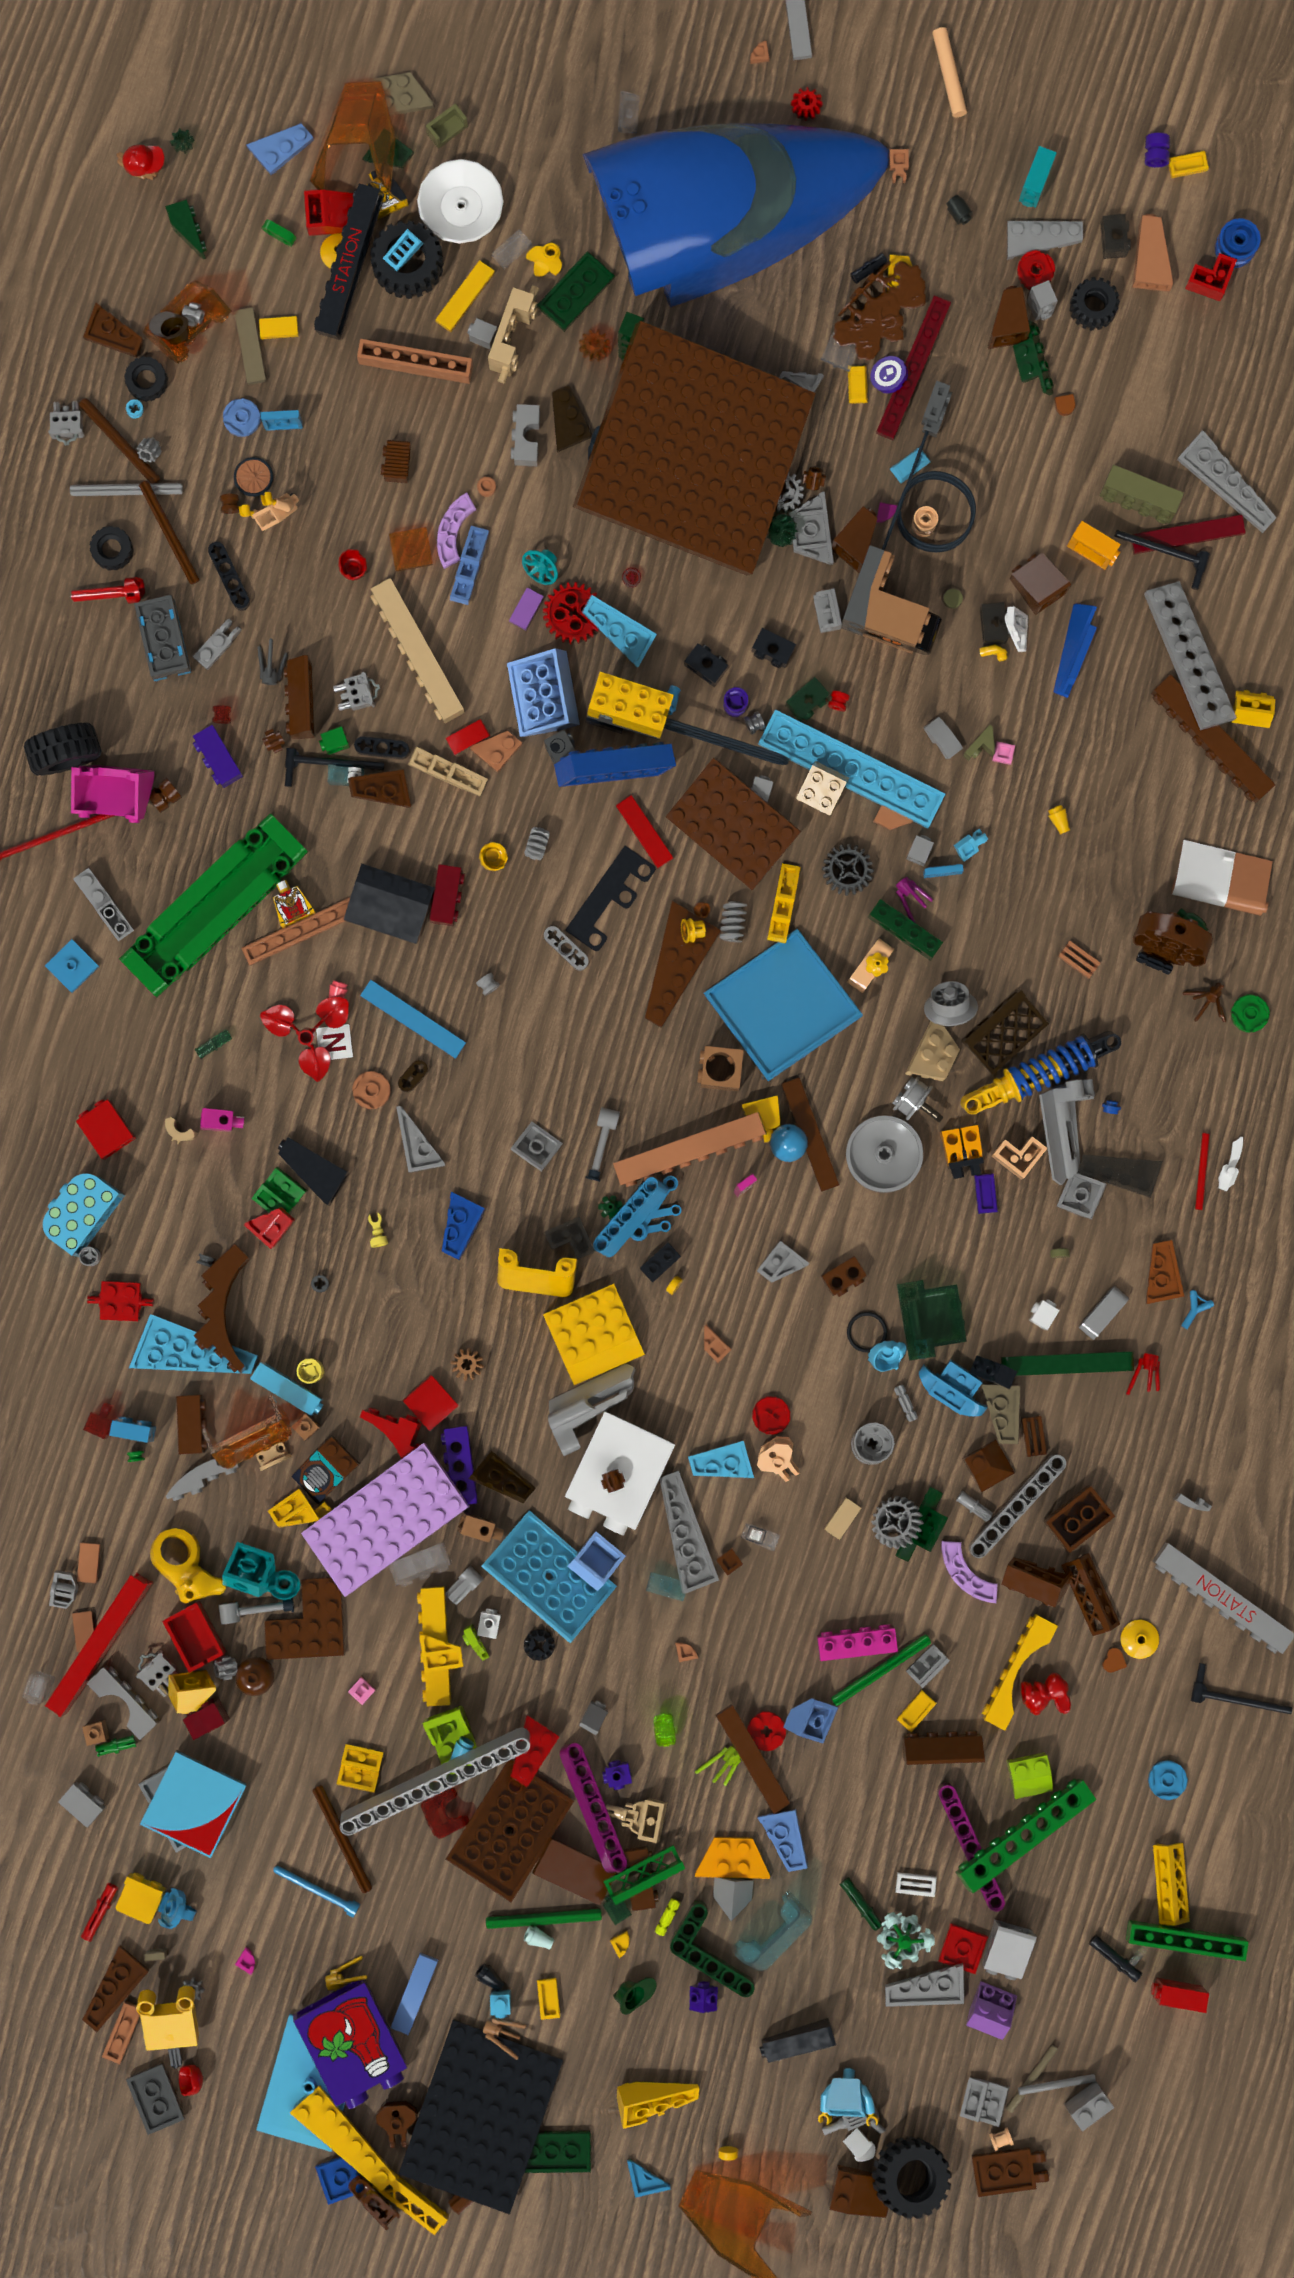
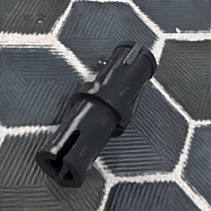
[850,253,888,284]

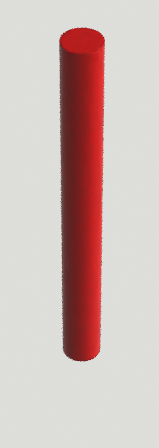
[1195,1133,1210,1210]

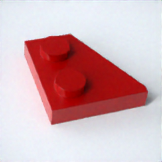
[244,1207,295,1249]

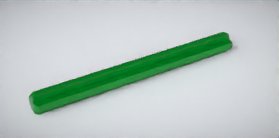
[831,1634,931,1706]
[486,1909,602,1929]

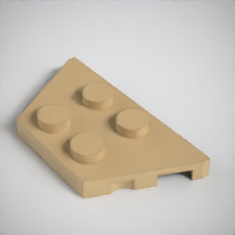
[905,1021,960,1081]

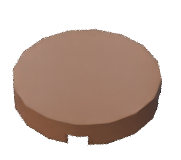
[352,1071,391,1109]

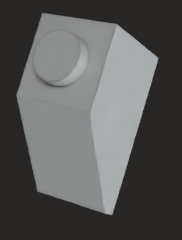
[579,1700,608,1735]

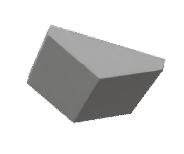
[510,1122,563,1172]
[1057,1173,1107,1220]

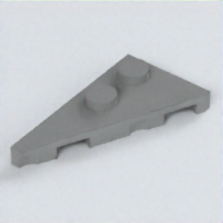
[396,1106,445,1173]

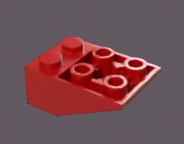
[304,189,354,236]

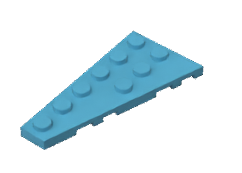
[129,1314,258,1374]

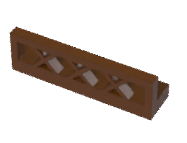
[1062,1553,1120,1636]

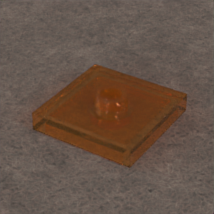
[389,527,433,572]

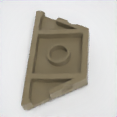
[362,72,434,120]

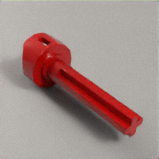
[71,577,145,604]

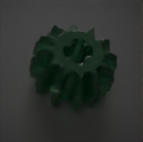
[767,514,798,547]

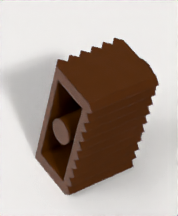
[381,440,411,484]

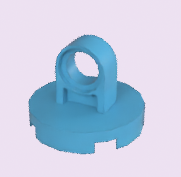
[158,1888,197,1929]

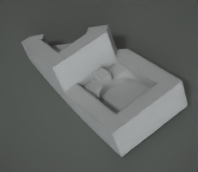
[1174,1493,1212,1511]

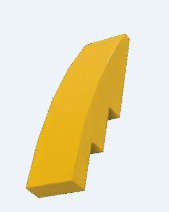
[767,863,801,943]

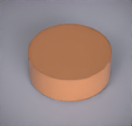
[477,477,496,497]

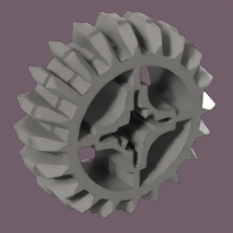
[871,1496,923,1549]

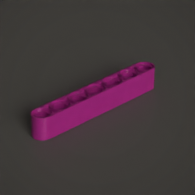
[560,1743,627,1873]
[937,1782,1005,1912]

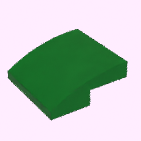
[251,1167,307,1213]

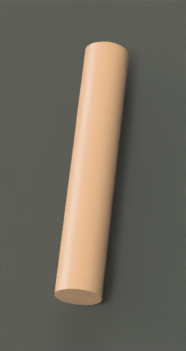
[932,27,967,118]

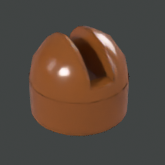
[693,902,710,918]

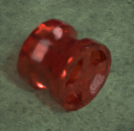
[212,705,232,724]

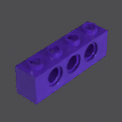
[441,1426,478,1505]

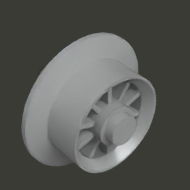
[924,981,978,1027]

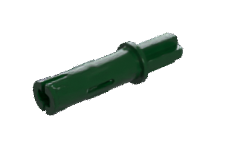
[839,1877,882,1931]

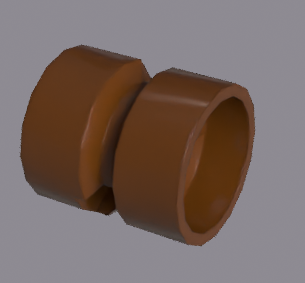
[149,778,182,813]

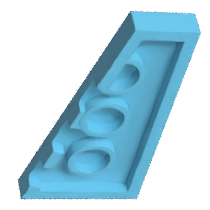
[582,595,657,667]

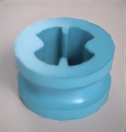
[126,399,144,419]

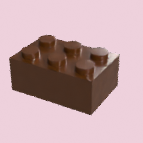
[1043,1485,1115,1553]

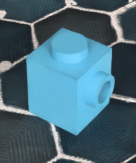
[490,1990,511,2018]

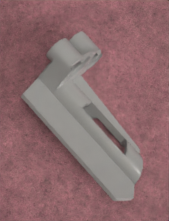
[1039,1079,1095,1185]
[548,1364,635,1456]

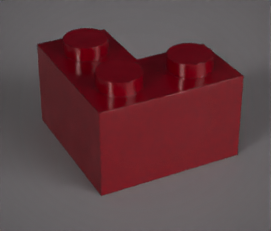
[183,1698,230,1740]

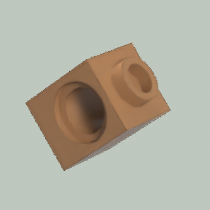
[291,1413,321,1441]
[82,1720,110,1746]

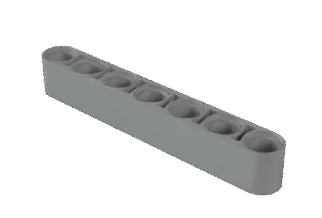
[968,1454,1066,1558]

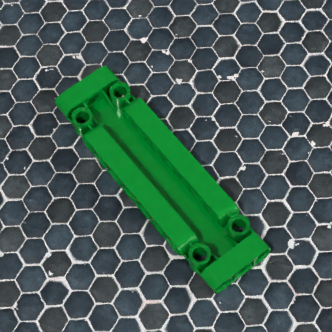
[119,813,308,998]

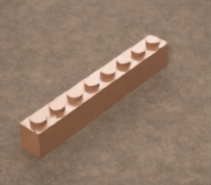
[613,1112,767,1188]

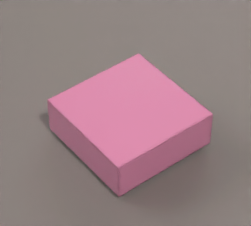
[992,741,1015,765]

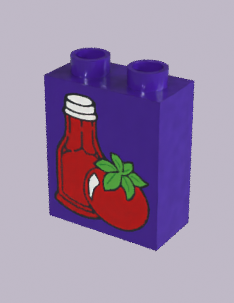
[293,1979,407,2109]

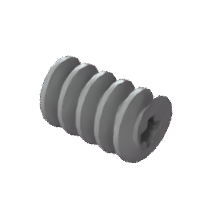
[719,901,747,942]

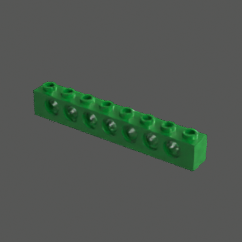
[955,1779,1097,1894]

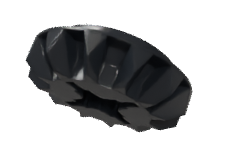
[524,1629,555,1661]

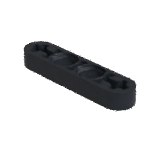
[208,541,250,611]

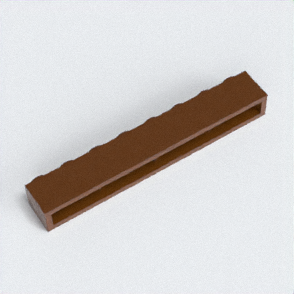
[1151,675,1275,804]

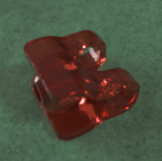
[420,1788,470,1839]

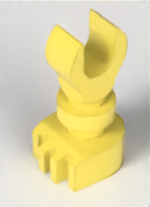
[368,1213,388,1248]

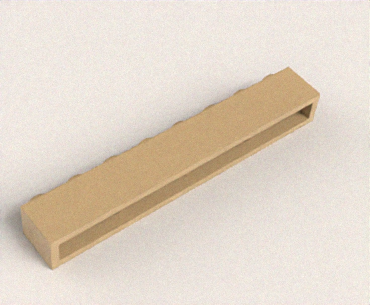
[370,578,465,724]

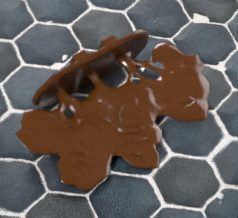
[833,261,926,361]

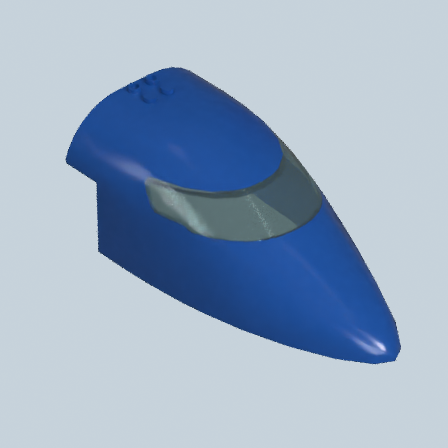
[583,123,889,307]

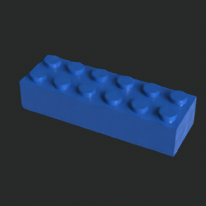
[554,742,676,787]

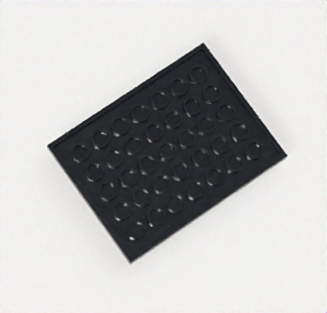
[398,2019,563,2215]

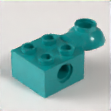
[222,1542,301,1600]

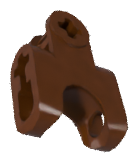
[348,2176,401,2231]

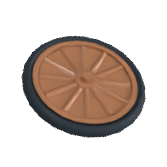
[234,457,273,497]

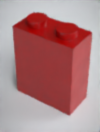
[76,1099,136,1160]
[1151,1977,1209,2013]

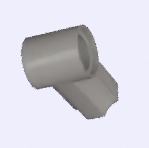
[445,1565,484,1605]

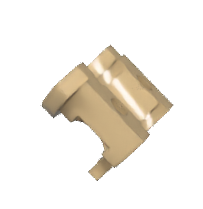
[165,1117,198,1144]
[254,1438,292,1471]

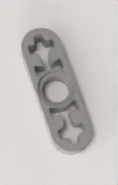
[544,926,589,971]

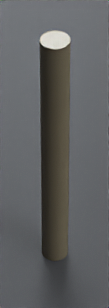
[1006,2044,1058,2113]

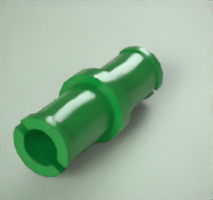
[95,1735,137,1757]

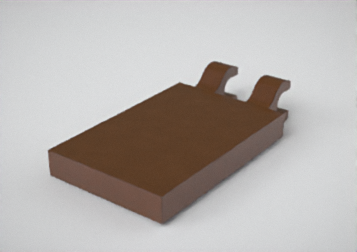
[972,2147,1049,2197]

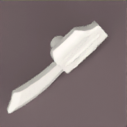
[1218,1137,1243,1191]

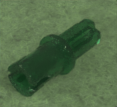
[195,1030,232,1059]

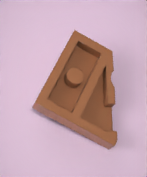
[470,731,522,773]

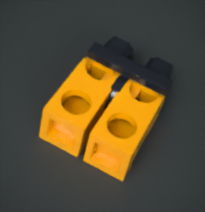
[940,1125,984,1179]

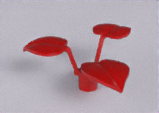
[260,997,349,1082]

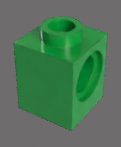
[319,727,350,755]

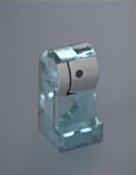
[327,764,364,786]

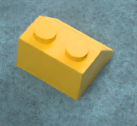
[168,1670,216,1714]

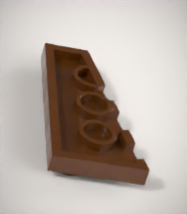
[82,1945,150,2032]

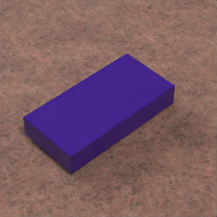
[974,1174,998,1214]

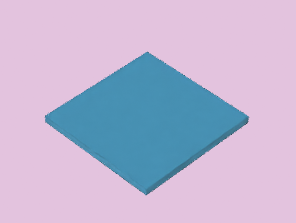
[704,928,863,1081]

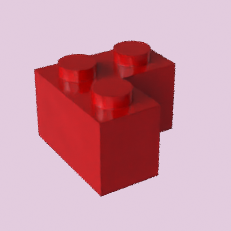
[1185,253,1237,302]

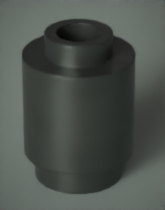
[946,195,973,225]

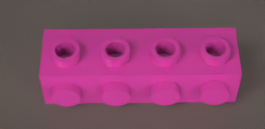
[817,1624,898,1661]

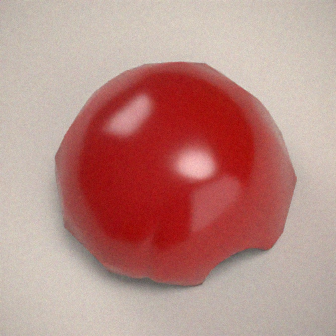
[338,549,367,581]
[179,2065,204,2096]

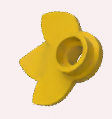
[526,243,562,277]

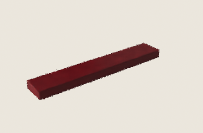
[1131,515,1246,555]

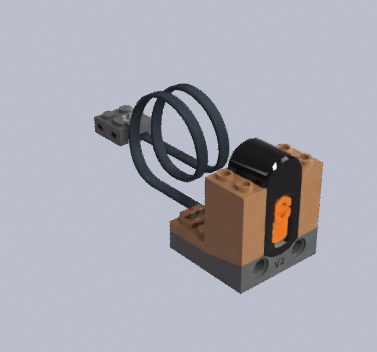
[841,381,976,655]

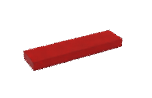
[616,795,673,869]

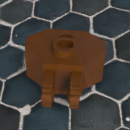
[376,2101,417,2148]

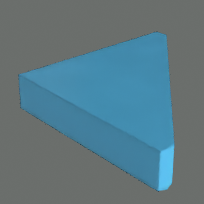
[627,2159,671,2198]

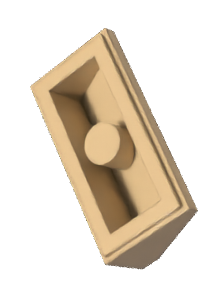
[824,1497,861,1540]

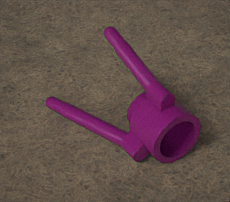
[896,877,933,922]

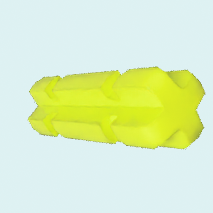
[655,1898,680,1936]

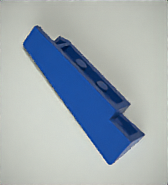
[1054,604,1097,698]

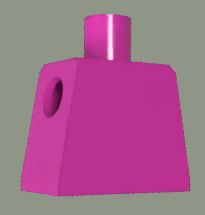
[200,1108,244,1132]

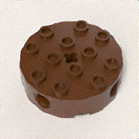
[1133,911,1213,967]

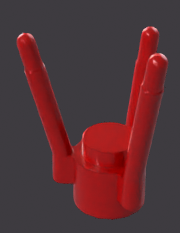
[1126,1353,1160,1395]

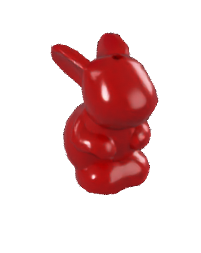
[1020,1673,1071,1716]

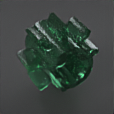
[170,128,194,154]

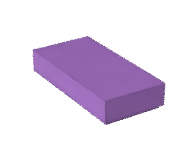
[509,588,544,631]

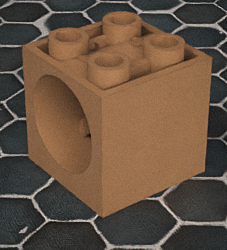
[697,1046,744,1092]

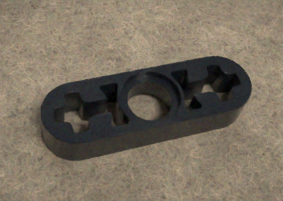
[354,736,410,760]

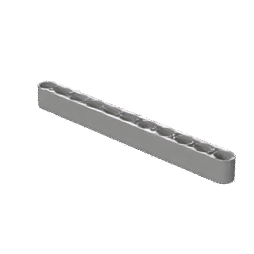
[340,1728,530,1835]

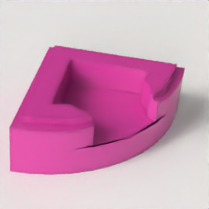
[235,1947,255,1975]

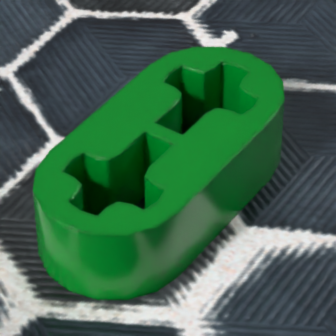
[262,219,297,247]

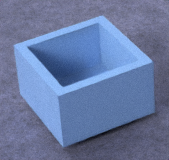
[567,1532,626,1591]

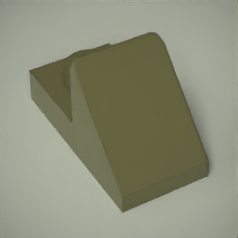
[963,725,995,761]

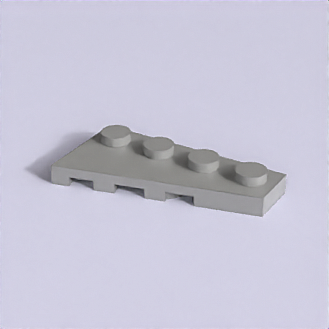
[1007,221,1083,260]

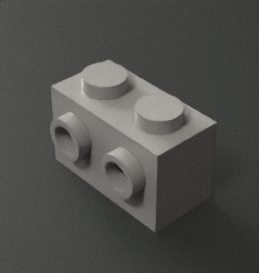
[58,1782,106,1828]

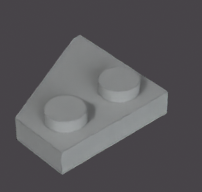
[757,1241,810,1283]

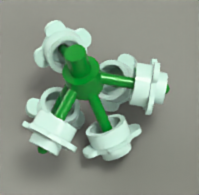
[877,1912,935,1969]

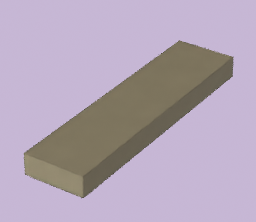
[234,307,266,385]

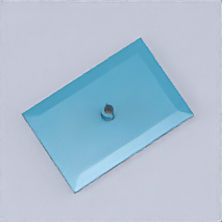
[481,1510,617,1643]
[256,2014,345,2152]

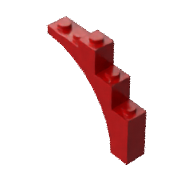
[360,1407,422,1459]

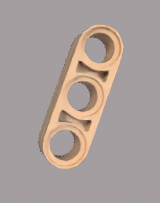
[847,938,894,993]

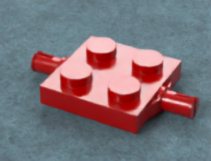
[87,1281,154,1322]

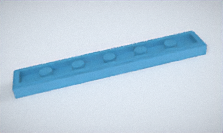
[360,980,466,1059]

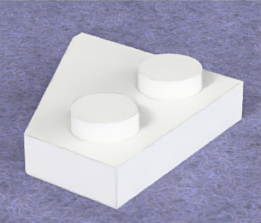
[1005,606,1028,652]

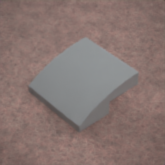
[960,2077,1009,2127]

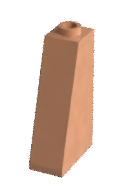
[1132,214,1173,292]

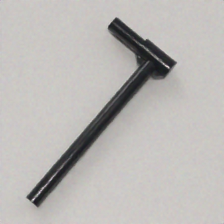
[1114,530,1210,590]
[284,748,384,787]
[1191,1663,1292,1715]

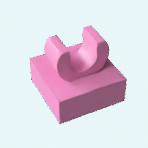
[348,1677,376,1705]

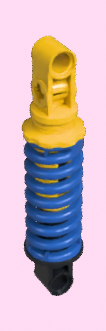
[960,1031,1121,1114]

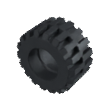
[1069,277,1120,331]

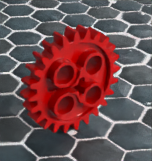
[543,582,601,645]

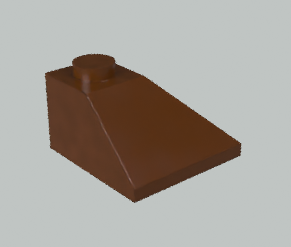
[962,1439,1015,1492]

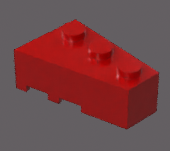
[510,1715,559,1787]

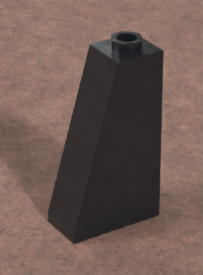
[278,1137,349,1206]
[759,2018,836,2063]

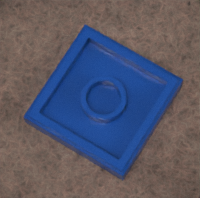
[315,2157,364,2205]

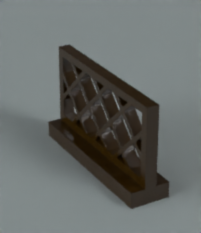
[961,990,1049,1075]

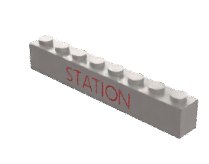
[1152,1542,1294,1654]

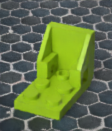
[423,1705,477,1774]

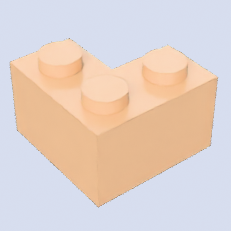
[991,1136,1047,1180]

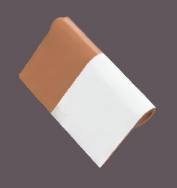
[1171,840,1273,916]

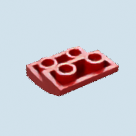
[403,1375,459,1431]

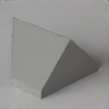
[713,1877,753,1921]

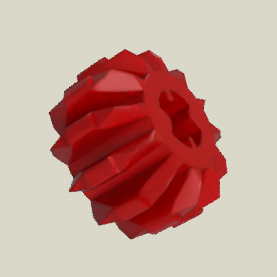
[791,87,823,121]

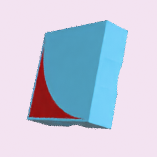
[140,1750,246,1858]

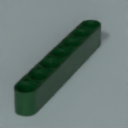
[1001,1352,1134,1376]

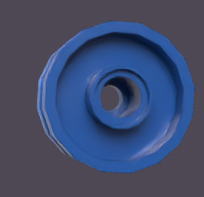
[1215,218,1261,268]

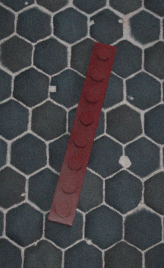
[876,295,951,441]

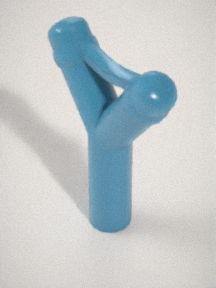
[1181,1290,1214,1330]

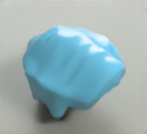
[868,1341,906,1372]

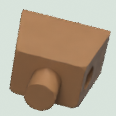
[457,1512,504,1542]

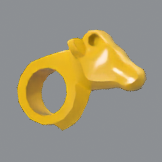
[150,1528,226,1604]

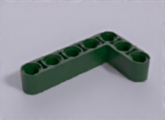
[670,1901,754,1997]

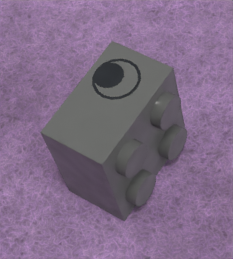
[544,730,581,764]

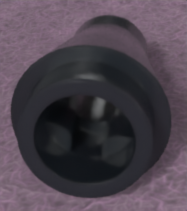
[475,1963,504,1992]

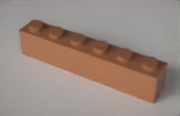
[357,339,473,384]

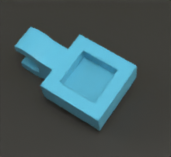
[954,829,988,862]

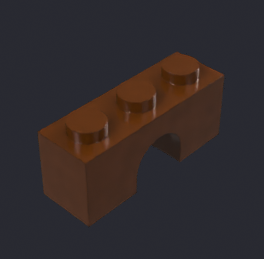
[624,1846,659,1911]

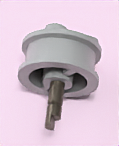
[892,1076,943,1123]

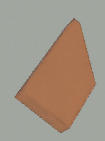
[873,805,913,830]
[704,1325,732,1363]

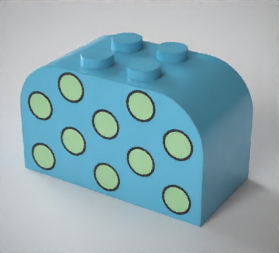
[43,1174,125,1257]

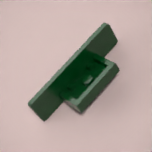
[1013,320,1054,395]
[895,1487,948,1562]

